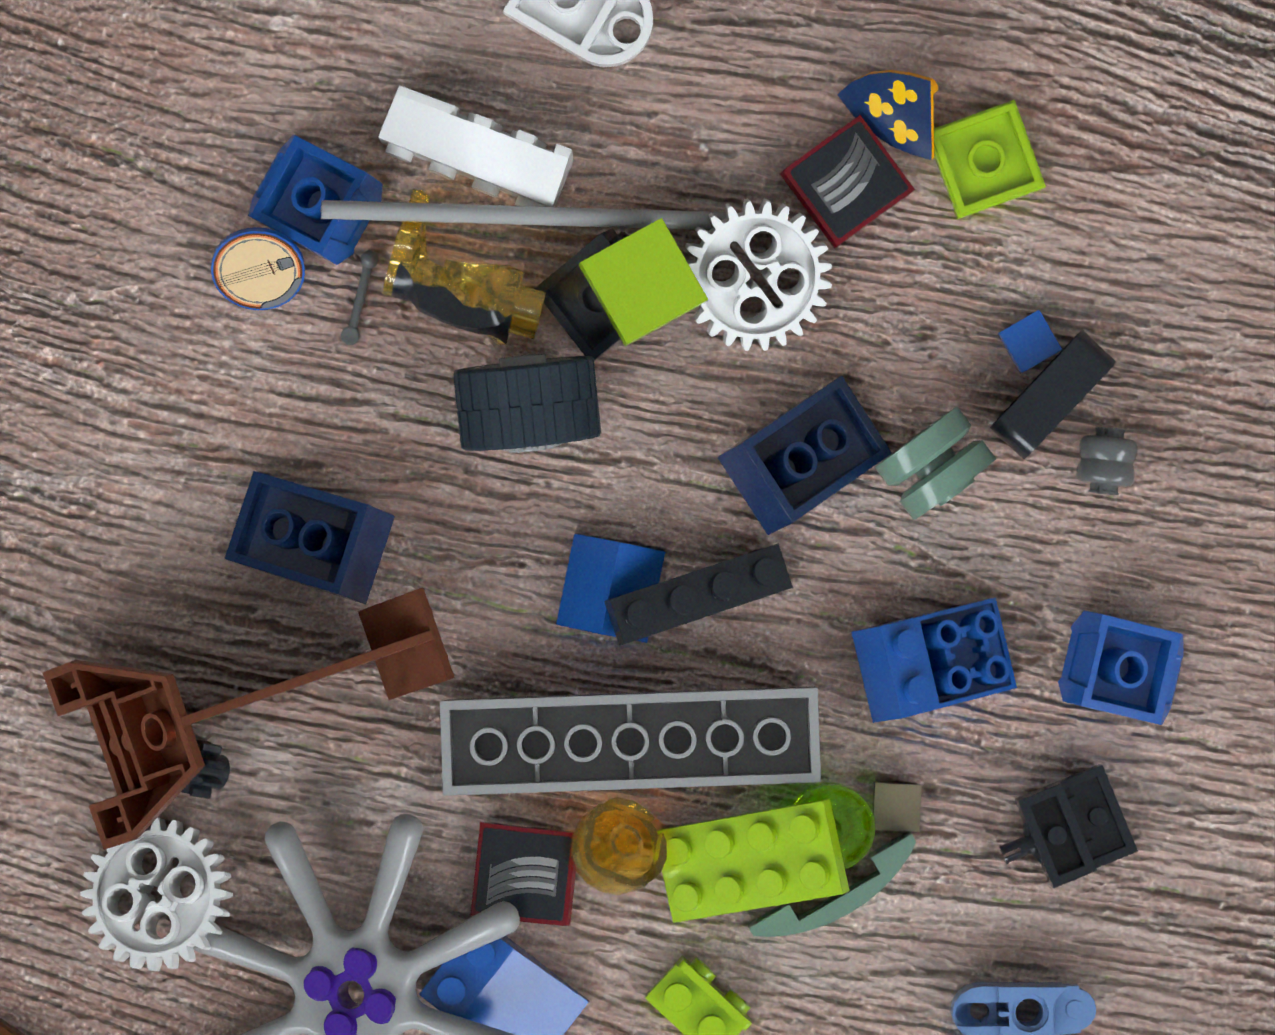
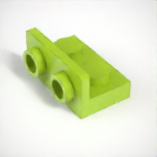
[645,955,752,1035]

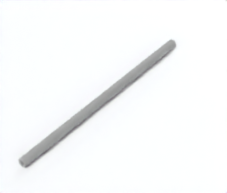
[321,200,766,232]

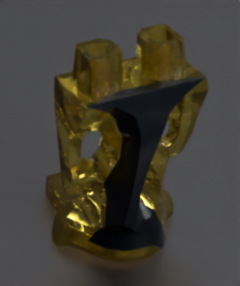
[382,188,546,345]

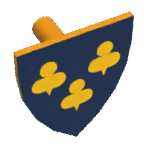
[837,70,938,160]

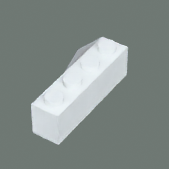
[378,85,574,207]

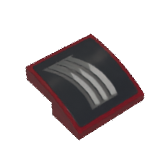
[780,115,915,249]
[470,822,580,926]

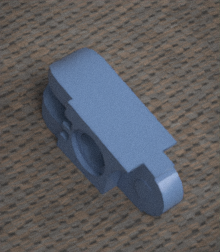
[951,982,1096,1035]

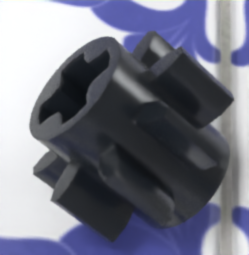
[181,739,230,799]

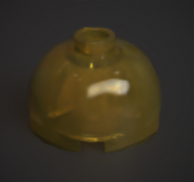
[571,797,667,895]

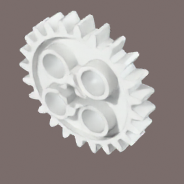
[685,198,832,351]
[80,818,233,971]

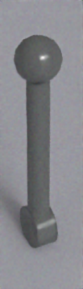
[341,250,379,345]

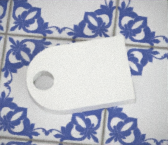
[503,0,653,67]

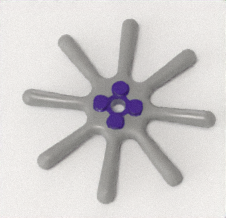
[193,813,520,1035]

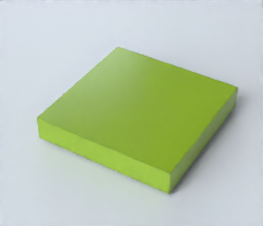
[934,100,1046,220]
[579,218,708,347]

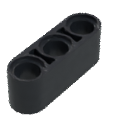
[990,330,1116,459]

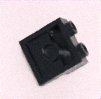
[533,228,629,361]

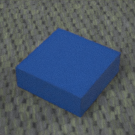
[998,310,1062,374]

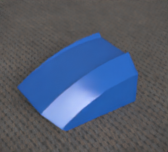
[248,135,383,265]
[1058,611,1184,725]

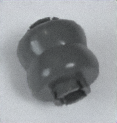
[1076,427,1138,495]

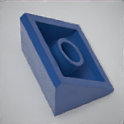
[556,533,665,643]

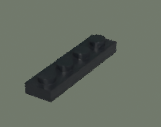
[604,543,793,646]

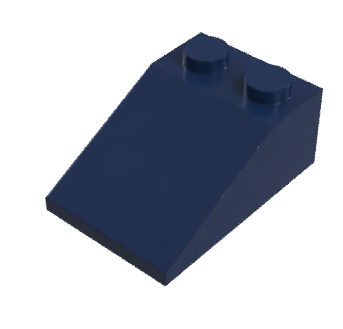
[717,376,892,535]
[224,471,395,605]

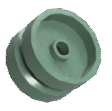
[874,406,996,520]

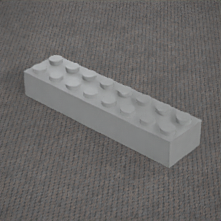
[440,686,821,796]

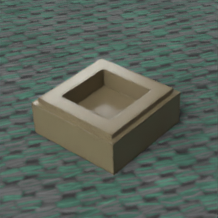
[872,782,922,832]

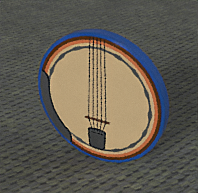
[211,227,305,310]

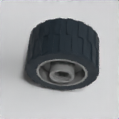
[453,354,601,453]

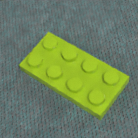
[653,798,850,923]

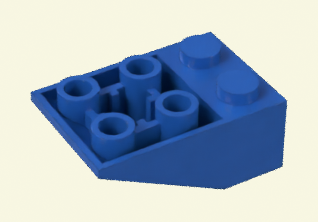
[851,597,1017,723]

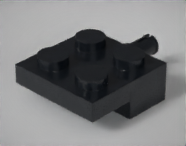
[999,764,1138,888]

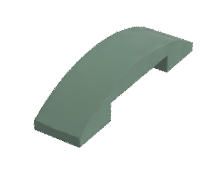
[748,831,916,937]

